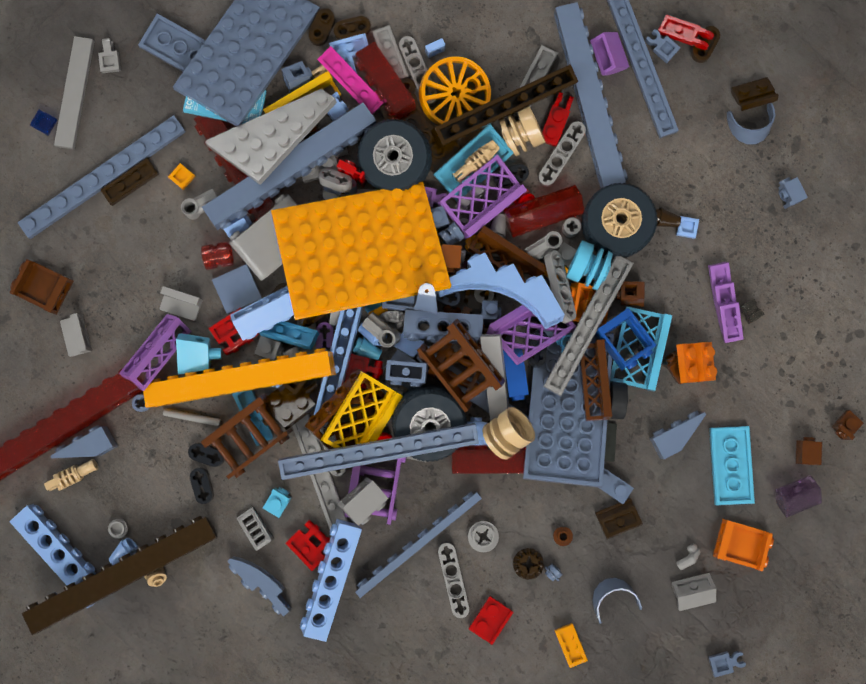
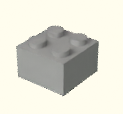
[337,477,388,526]

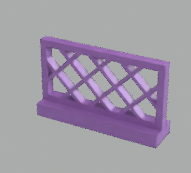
[439,154,527,239]
[487,305,576,365]

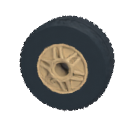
[581,183,658,258]

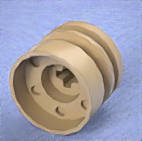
[499,106,546,156]
[482,407,535,460]

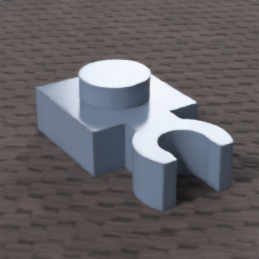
[645,29,680,64]
[708,651,746,677]

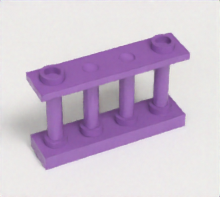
[344,457,406,525]

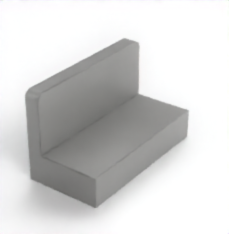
[160,286,203,321]
[60,313,92,357]
[672,573,716,611]

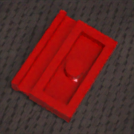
[336,160,367,187]
[468,596,514,645]

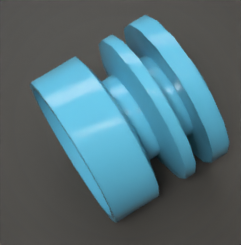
[566,240,613,291]

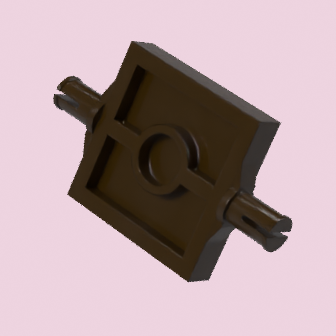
[261,381,319,430]

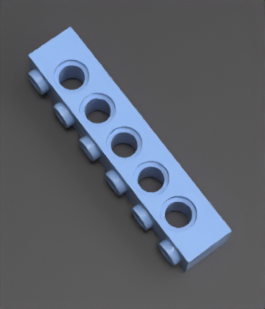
[9,504,96,608]
[300,519,362,642]

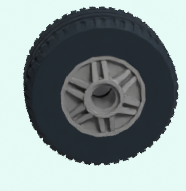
[357,119,432,191]
[391,384,467,462]

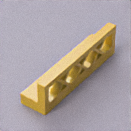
[263,71,341,114]

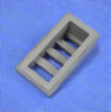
[236,507,274,551]

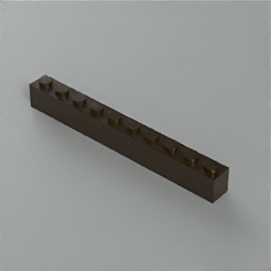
[21,516,217,635]

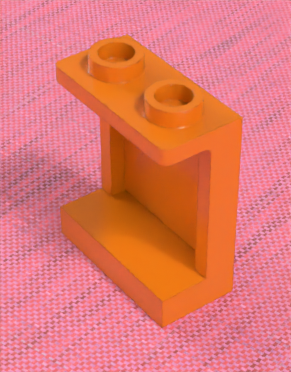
[713,519,774,571]

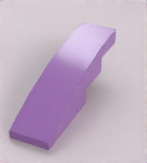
[708,262,744,343]

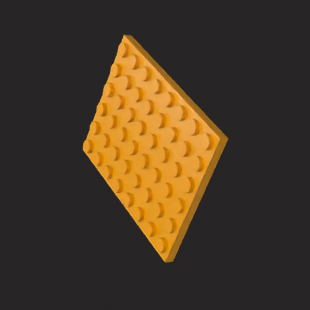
[271,182,451,320]

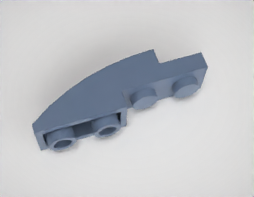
[228,556,292,616]

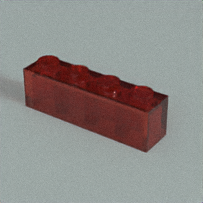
[355,42,416,119]
[504,185,584,237]
[452,446,526,474]

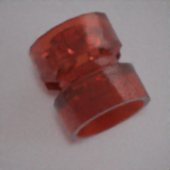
[201,241,234,270]

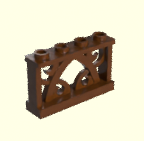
[305,369,385,450]

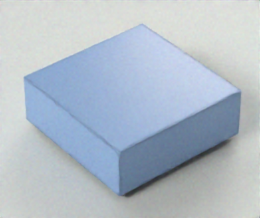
[425,38,445,58]
[676,216,699,239]

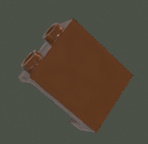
[10,259,74,315]

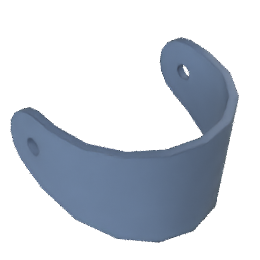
[727,103,775,144]
[413,283,438,314]
[592,578,642,624]

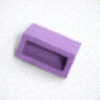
[590,32,629,76]

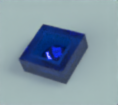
[30,109,57,136]

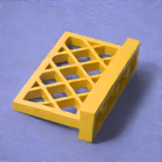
[321,371,403,448]

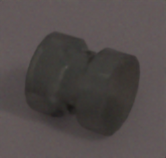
[739,298,764,324]

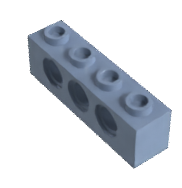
[403,310,483,344]

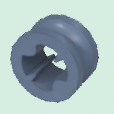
[132,395,149,412]

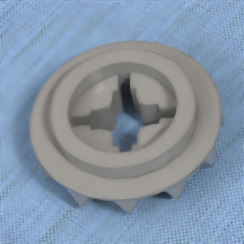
[378,310,405,330]
[468,521,499,552]

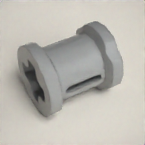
[562,218,581,238]

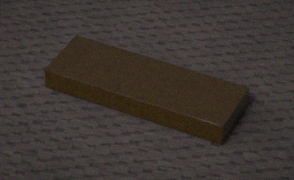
[100,158,159,206]

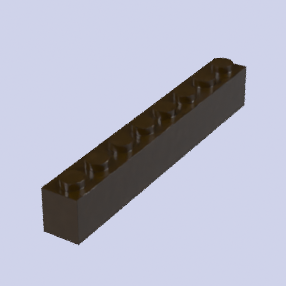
[431,64,578,148]

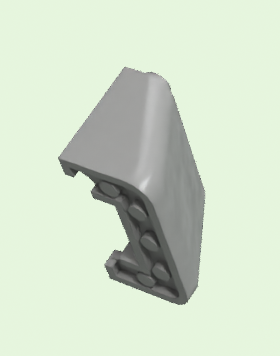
[228,194,297,281]

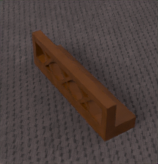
[468,226,546,283]
[580,339,612,421]

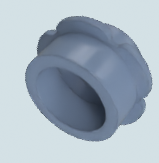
[545,563,563,581]

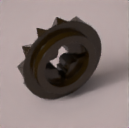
[513,548,544,580]

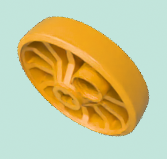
[419,57,491,126]

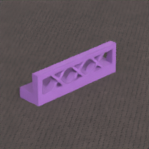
[119,314,191,391]

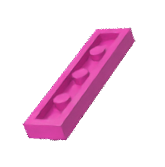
[317,46,384,114]

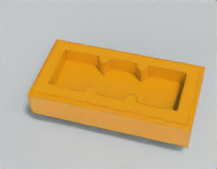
[554,623,588,668]

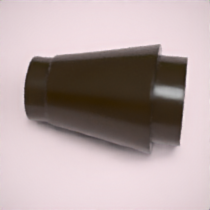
[656,208,681,227]

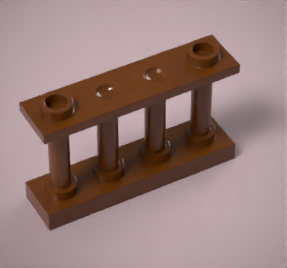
[428,306,507,394]
[417,319,505,412]
[201,394,293,479]

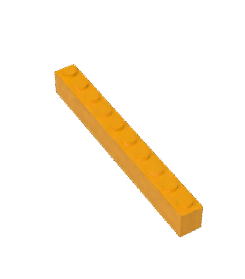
[143,348,336,408]

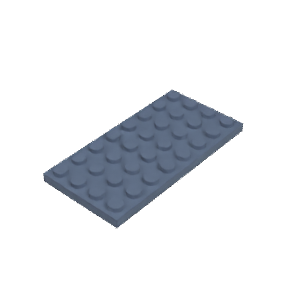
[173,0,320,126]
[523,328,614,488]

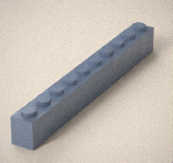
[554,2,628,189]
[202,103,376,230]

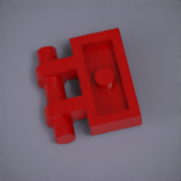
[208,308,259,356]
[344,354,383,399]
[285,520,330,571]

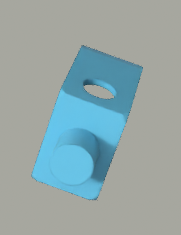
[176,333,222,374]

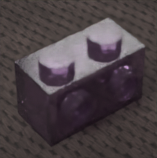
[775,475,822,518]

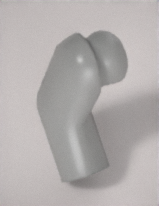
[676,543,701,570]

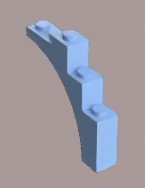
[437,253,565,329]

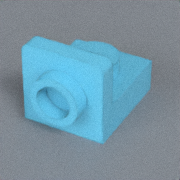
[263,487,292,518]

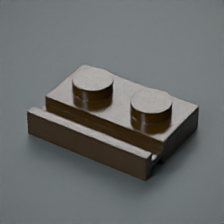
[731,77,779,111]
[595,498,643,540]

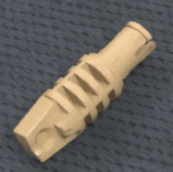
[452,140,500,183]
[44,459,99,491]

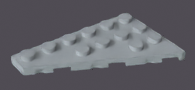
[205,89,337,185]

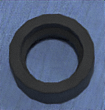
[610,382,628,419]

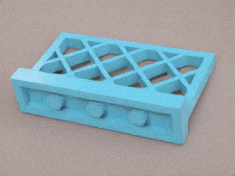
[610,306,672,392]

